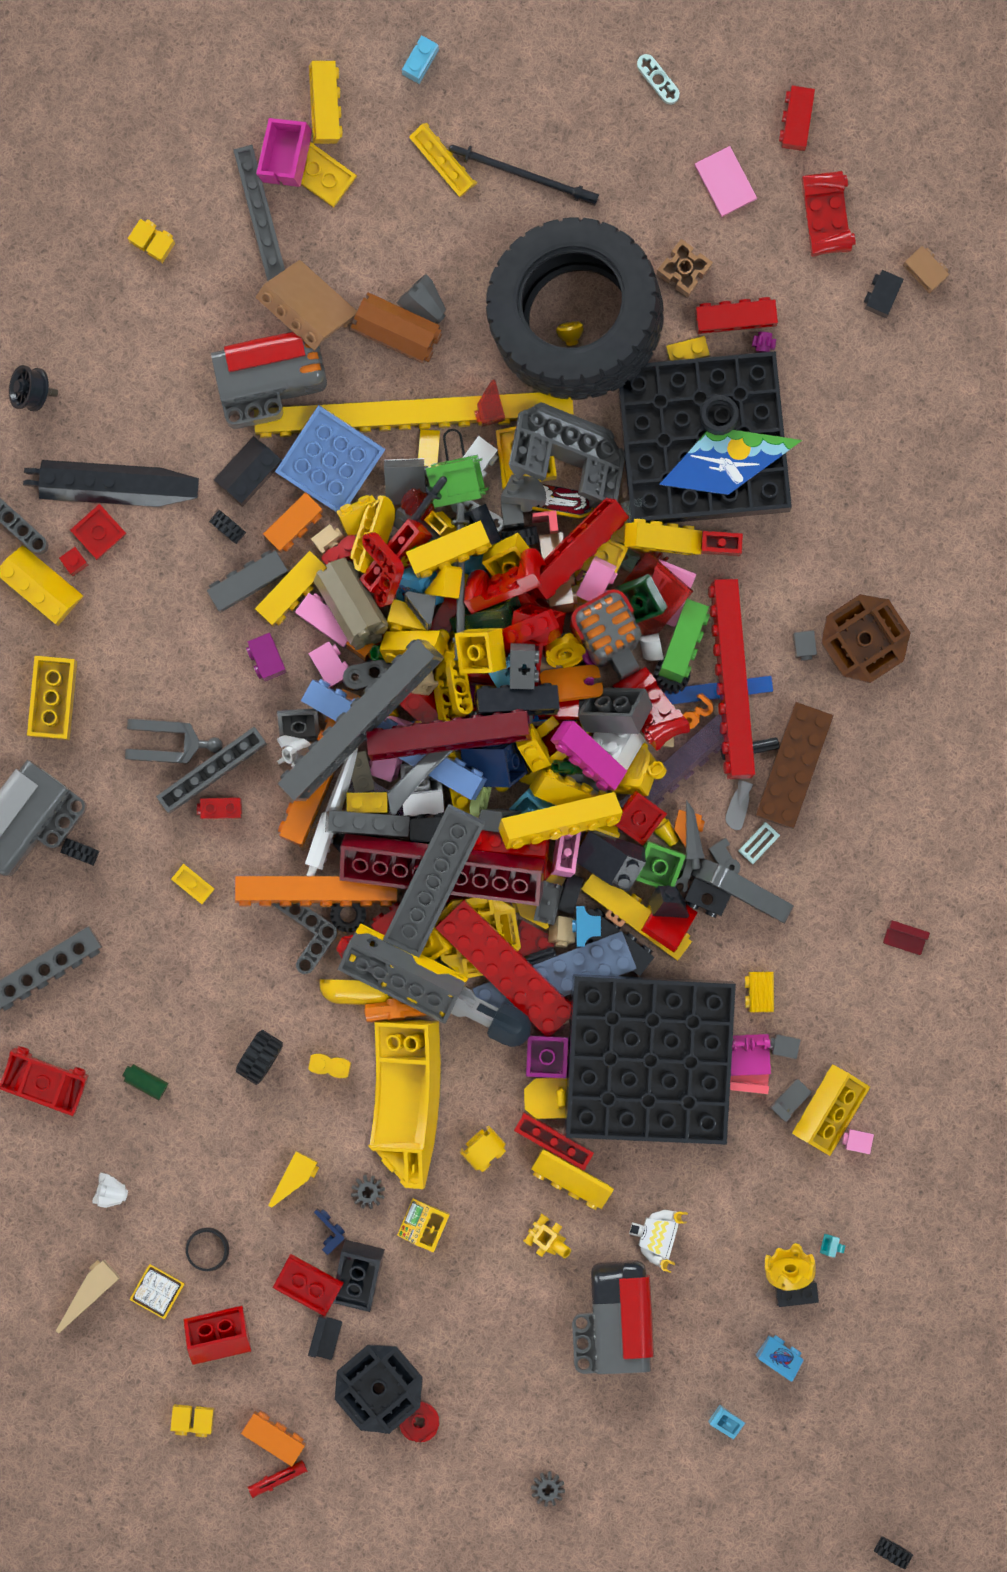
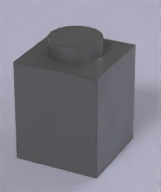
[793,631,817,661]
[769,1034,801,1059]

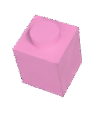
[842,1129,874,1154]

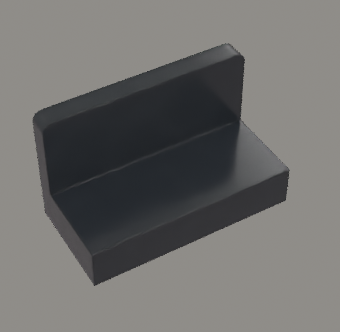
[308,1315,342,1360]

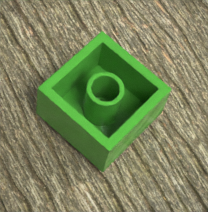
[636,840,686,888]

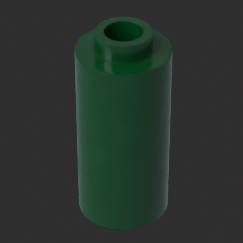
[122,1064,169,1101]

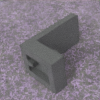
[770,1079,811,1122]

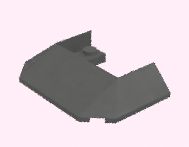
[509,402,625,508]

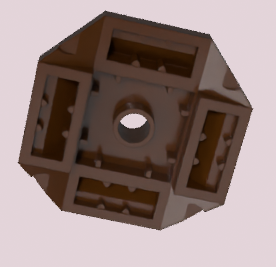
[821,594,911,683]

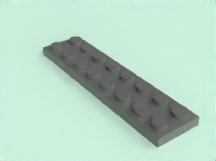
[383,804,485,958]

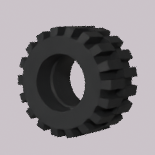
[236,1030,283,1085]

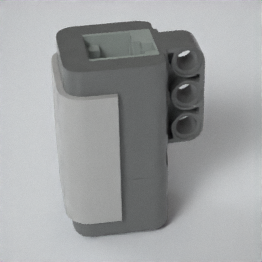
[0,759,87,877]

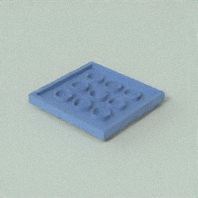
[275,405,385,512]

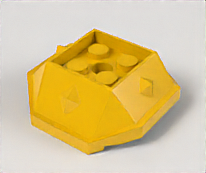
[437,897,521,978]

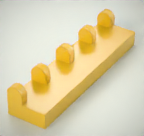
[409,123,477,197]

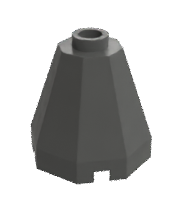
[396,274,446,324]

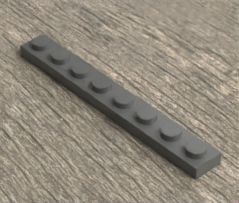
[233,145,285,281]

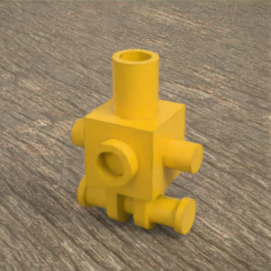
[523,1213,571,1258]

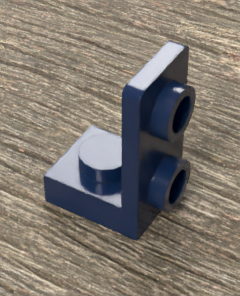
[314,1208,345,1255]

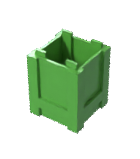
[426,454,489,508]

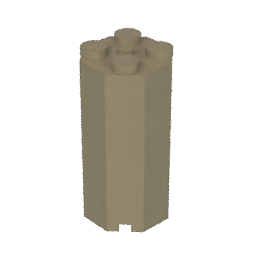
[314,558,388,650]

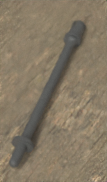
[451,502,469,661]

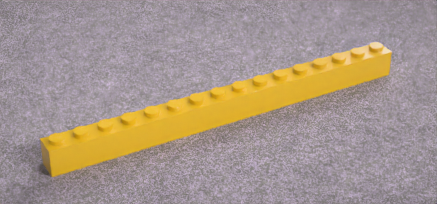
[254,393,574,438]

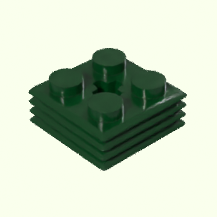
[615,574,667,623]

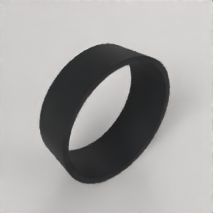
[186,1228,229,1272]

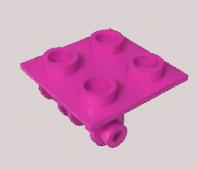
[731,1034,771,1076]

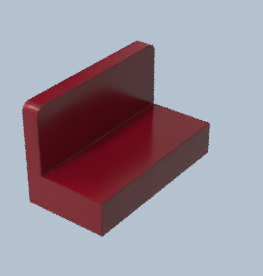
[883,920,930,955]

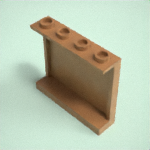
[255,260,357,351]

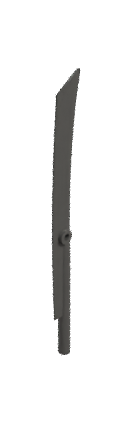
[387,712,476,815]

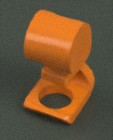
[683,693,714,729]

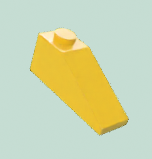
[268,1151,319,1208]

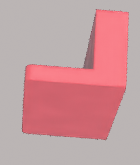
[532,510,558,534]
[730,1074,769,1094]

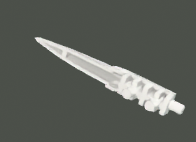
[305,748,358,876]

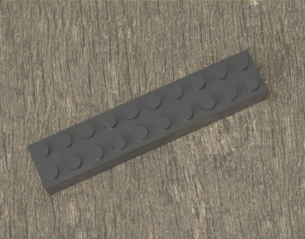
[278,639,444,801]

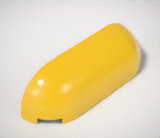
[350,496,395,573]
[319,979,393,1005]

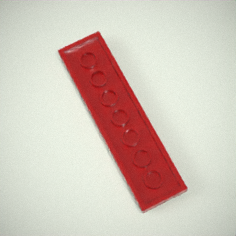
[435,899,571,1037]

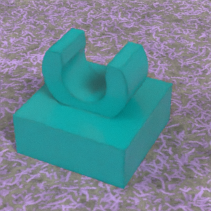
[820,1234,846,1258]

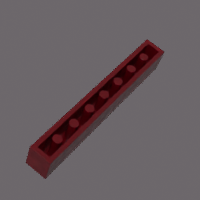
[366,709,532,761]

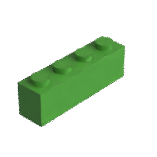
[659,599,710,683]

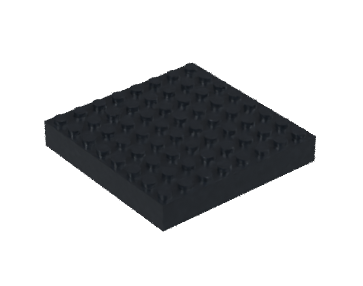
[618,351,792,524]
[564,974,736,1145]

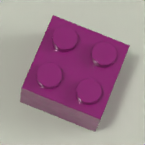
[246,632,287,682]
[526,1035,568,1078]

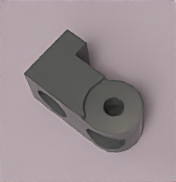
[708,838,740,874]

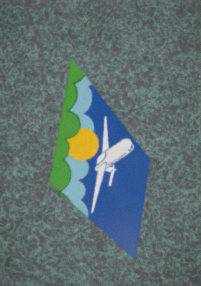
[659,430,802,495]

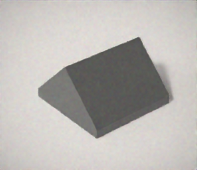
[277,708,320,742]

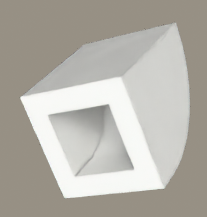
[639,633,664,661]

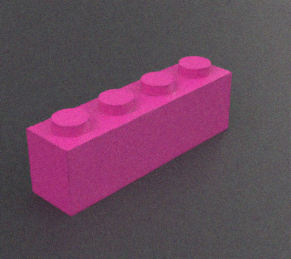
[550,721,627,791]

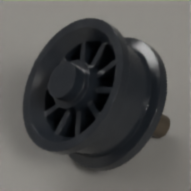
[9,365,58,412]

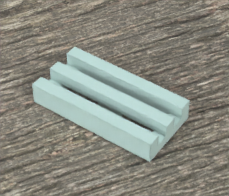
[738,822,780,865]

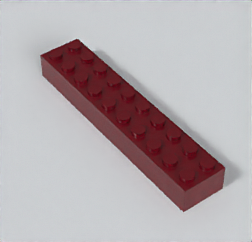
[340,834,545,906]

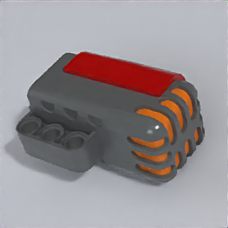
[211,332,327,429]
[570,589,641,680]

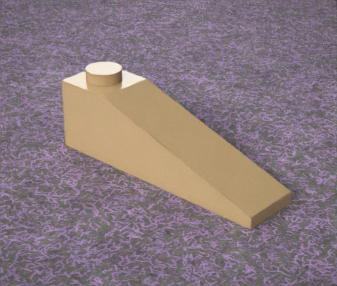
[56,1259,120,1334]

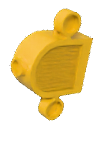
[611,743,667,796]

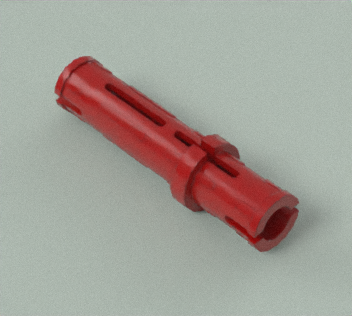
[248,1460,308,1498]

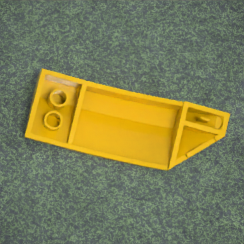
[368,1020,441,1189]

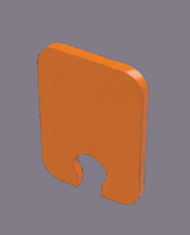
[540,665,603,702]

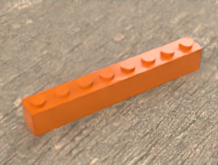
[278,689,361,847]
[235,876,397,907]

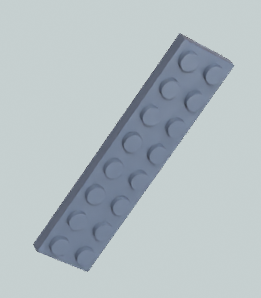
[473,931,637,1009]

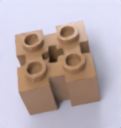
[656,239,713,298]

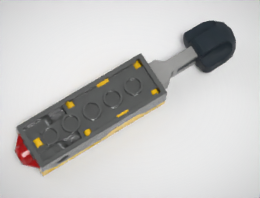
[336,924,531,1047]

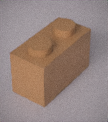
[903,246,949,294]

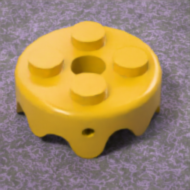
[765,1243,816,1291]

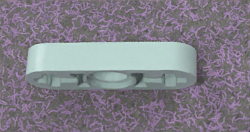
[637,54,680,105]

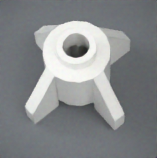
[277,735,311,768]
[92,1173,128,1208]

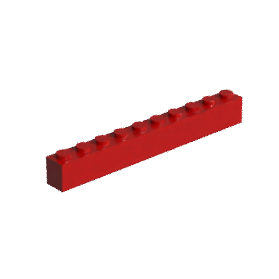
[708,579,755,780]

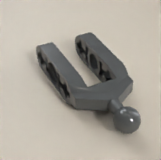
[125,719,223,764]

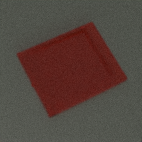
[622,552,694,636]

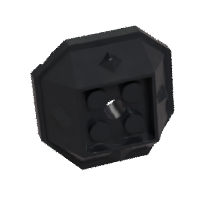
[335,1344,423,1434]

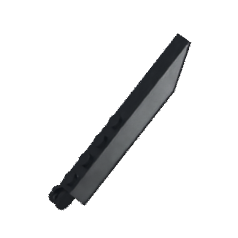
[23,460,199,507]

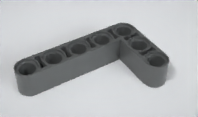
[0,498,49,555]
[691,859,794,924]
[271,903,338,974]

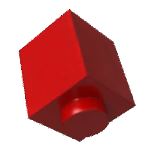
[59,547,89,576]

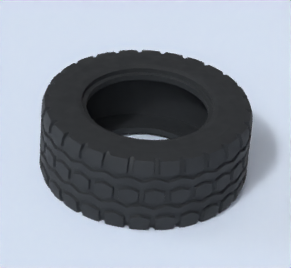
[486,217,664,400]

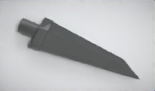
[686,800,705,870]

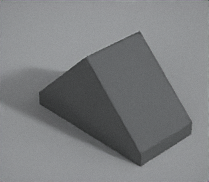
[404,591,436,631]

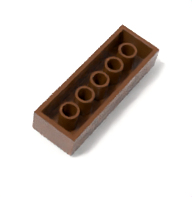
[755,702,834,829]

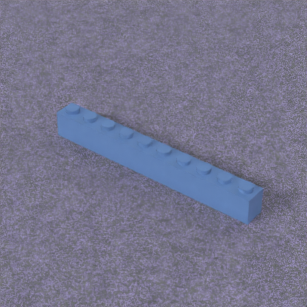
[301,679,487,800]

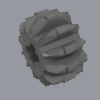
[351,1175,385,1209]
[531,1471,565,1507]

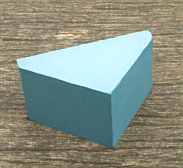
[708,1405,745,1439]

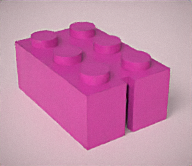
[256,118,312,187]

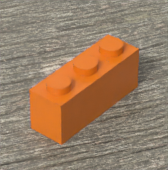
[263,492,323,553]
[241,1411,306,1467]

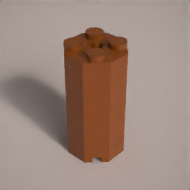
[351,292,442,364]

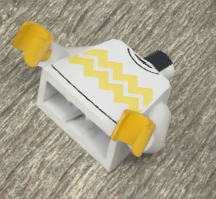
[629,1210,688,1273]

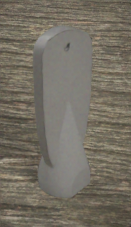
[725,780,753,830]

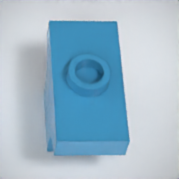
[572,906,601,947]

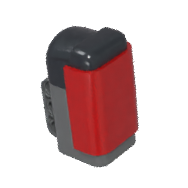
[572,1260,654,1374]

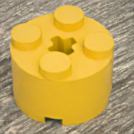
[460,1125,506,1172]

